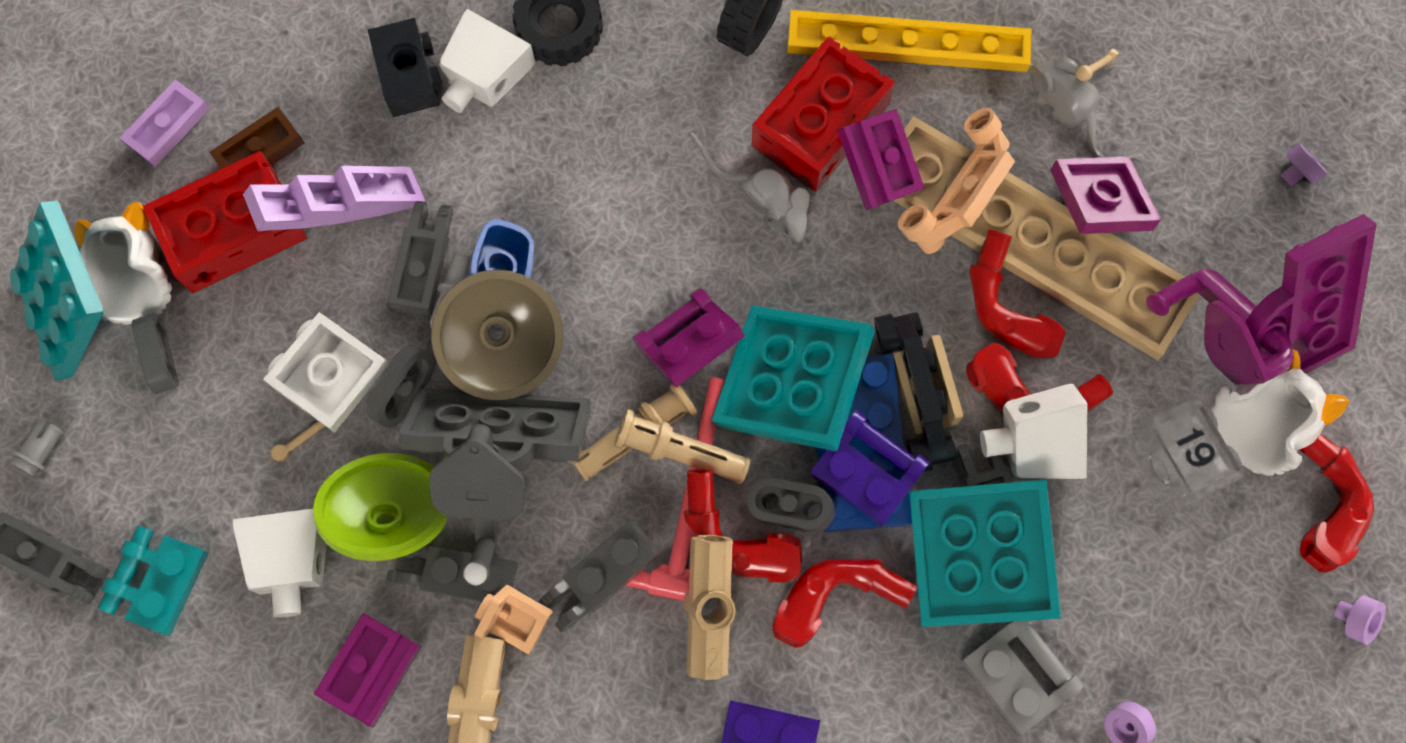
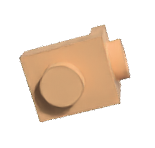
[474,585,553,655]

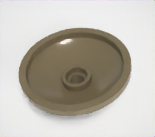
[431,270,564,400]

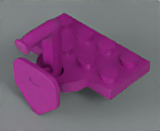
[1146,214,1377,385]

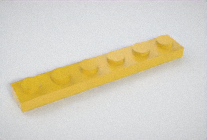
[787,10,1032,72]

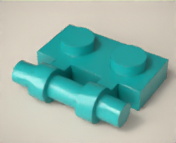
[97,525,209,636]

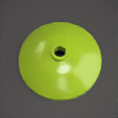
[313,453,449,561]

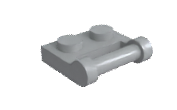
[961,620,1085,736]

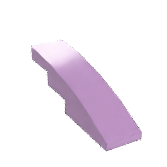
[243,166,425,231]

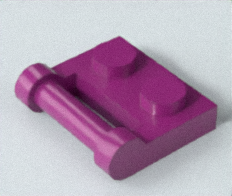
[632,288,745,387]

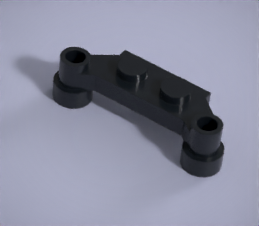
[874,312,957,472]

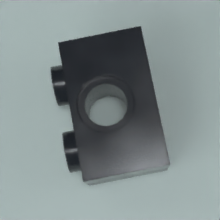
[368,18,444,117]

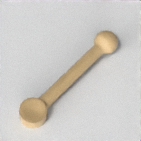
[1076,48,1120,81]
[271,421,325,462]

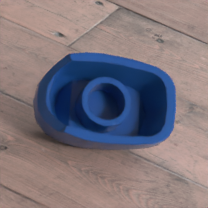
[466,219,534,278]

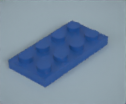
[816,354,912,532]

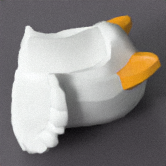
[74,201,172,325]
[1210,349,1349,476]

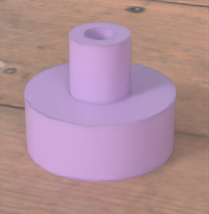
[1281,143,1328,187]
[1334,595,1386,645]
[1104,701,1156,743]

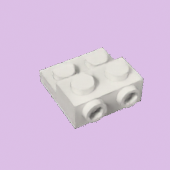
[263,312,390,433]

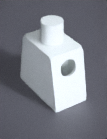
[439,9,535,113]
[980,384,1087,479]
[233,508,327,617]

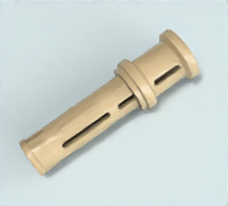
[572,383,697,482]
[614,409,750,485]

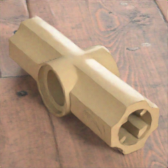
[683,535,736,680]
[447,635,506,743]

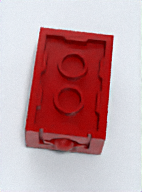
[751,36,895,192]
[143,150,308,294]

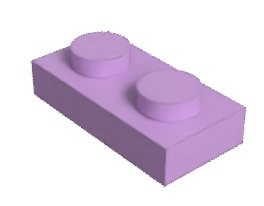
[119,79,210,167]

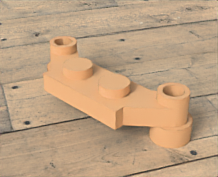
[898,108,1015,254]

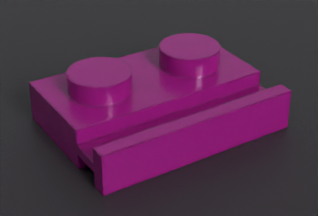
[837,109,925,210]
[314,613,422,728]

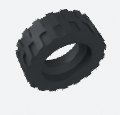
[512,0,603,66]
[716,0,783,57]

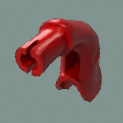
[969,229,1065,359]
[966,343,1113,414]
[1299,434,1374,573]
[684,469,802,583]
[772,559,918,648]

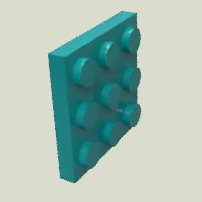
[10,200,104,381]
[711,305,875,452]
[909,480,1062,627]

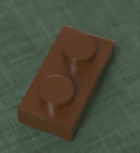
[209,107,305,169]

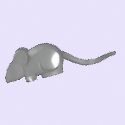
[1030,58,1148,164]
[689,132,810,243]

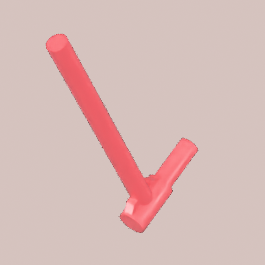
[625,377,725,601]

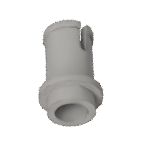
[9,418,65,477]

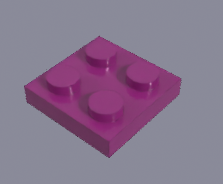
[1050,157,1161,234]

